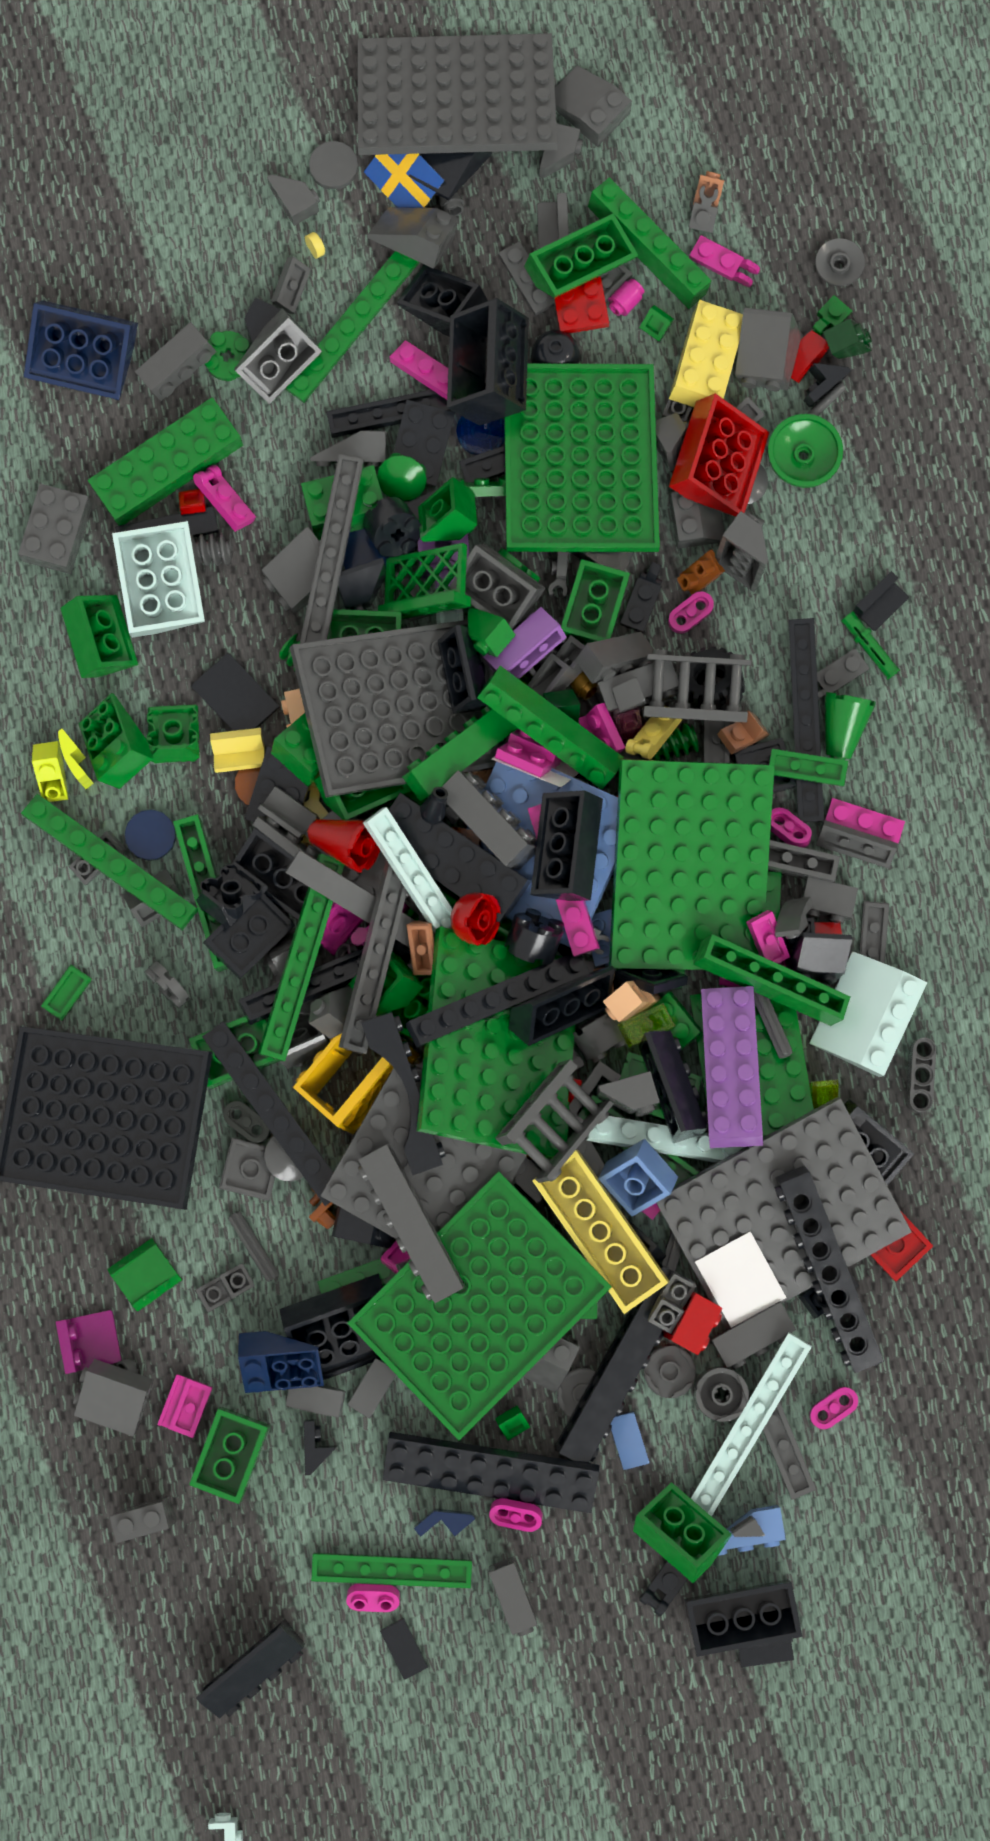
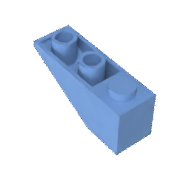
[718,1505,786,1556]

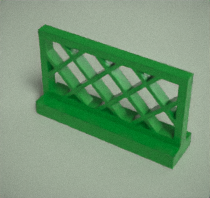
[378,543,471,619]

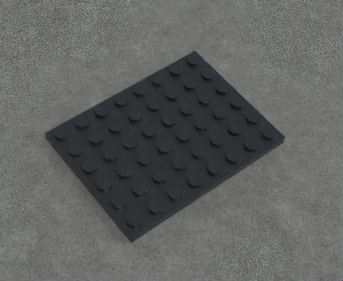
[0,1026,213,1210]

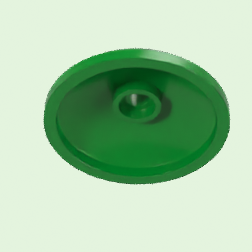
[768,414,843,488]

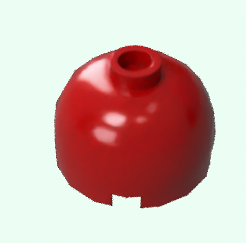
[451,892,501,946]

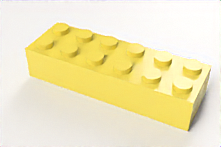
[532,1150,670,1314]

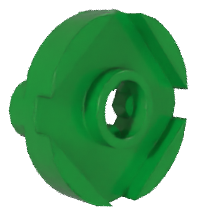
[205,331,250,381]

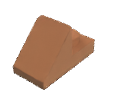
[717,711,770,755]

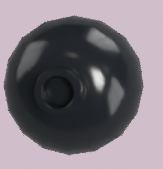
[531,330,580,364]

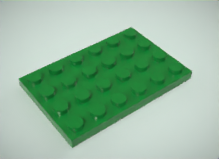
[689,994,814,1137]

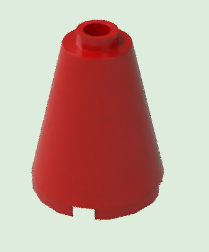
[307,819,380,873]

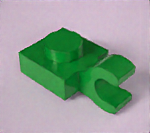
[813,295,852,336]

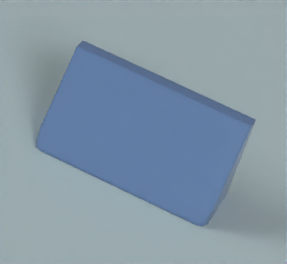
[611,1411,649,1470]

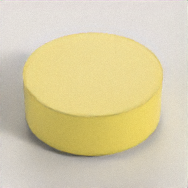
[305,232,325,259]

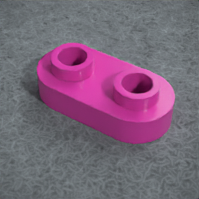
[668,591,714,634]
[770,808,812,848]
[809,1387,858,1429]
[489,1498,543,1532]
[346,1584,400,1612]

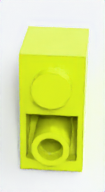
[32,741,68,802]

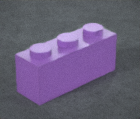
[483,607,567,679]

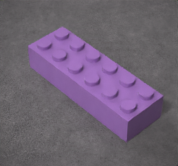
[701,986,763,1148]

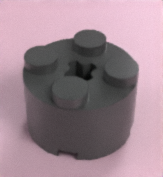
[572,1012,630,1063]
[693,1366,749,1422]

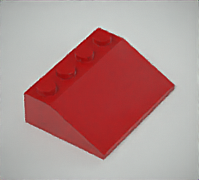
[669,393,770,517]

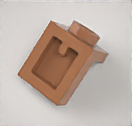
[693,171,725,207]

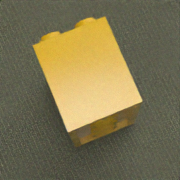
[293,1033,420,1135]

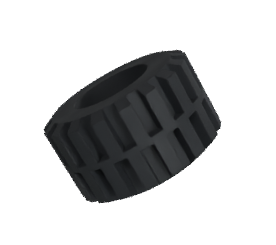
[678,646,745,711]

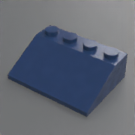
[24,300,138,400]

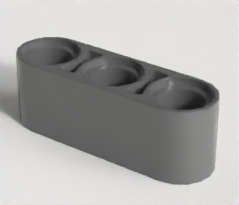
[906,1037,936,1114]

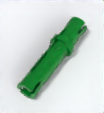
[841,611,900,680]

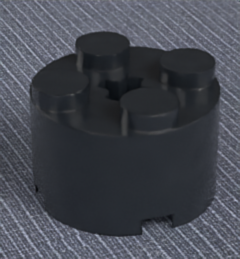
[363,497,421,557]
[504,908,564,964]

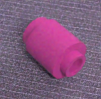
[608,279,644,316]

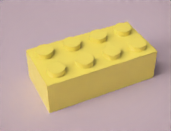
[669,300,743,407]

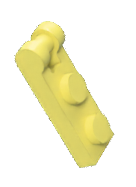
[625,706,683,760]

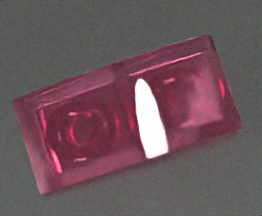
[613,707,643,744]

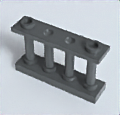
[643,649,751,723]
[495,1059,613,1183]

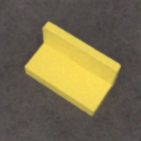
[210,728,265,773]

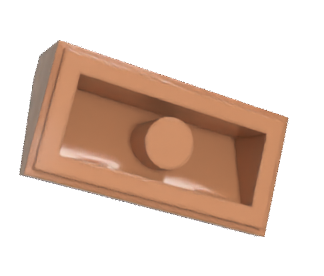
[406,921,434,975]

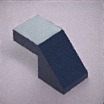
[414,1509,476,1537]

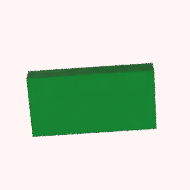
[41,964,92,1021]

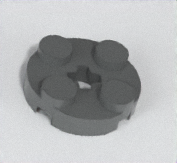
[144,961,190,1009]

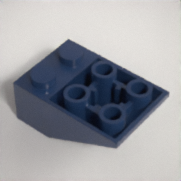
[238,1331,324,1393]

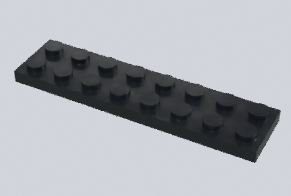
[383,1432,600,1513]

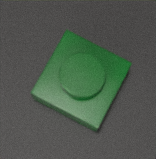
[639,305,674,341]
[495,1405,530,1440]

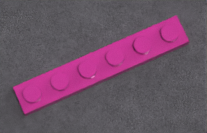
[528,804,600,957]

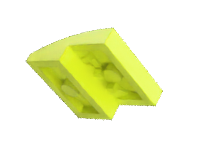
[58,729,94,789]

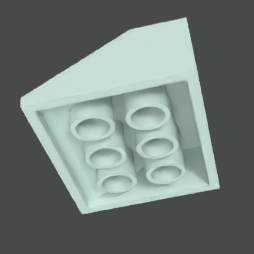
[112,521,205,638]
[809,951,927,1077]

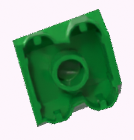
[146,705,200,764]
[107,1238,182,1312]

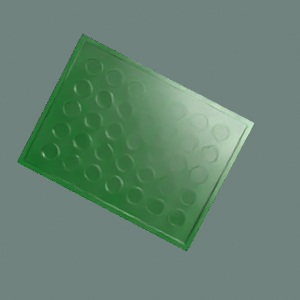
[504,364,660,552]
[609,759,775,970]
[417,926,575,1159]
[347,1171,612,1440]

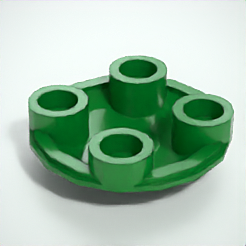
[377,453,427,501]

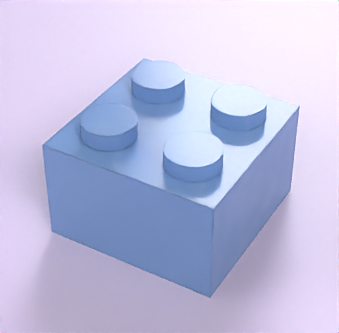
[598,1139,678,1217]

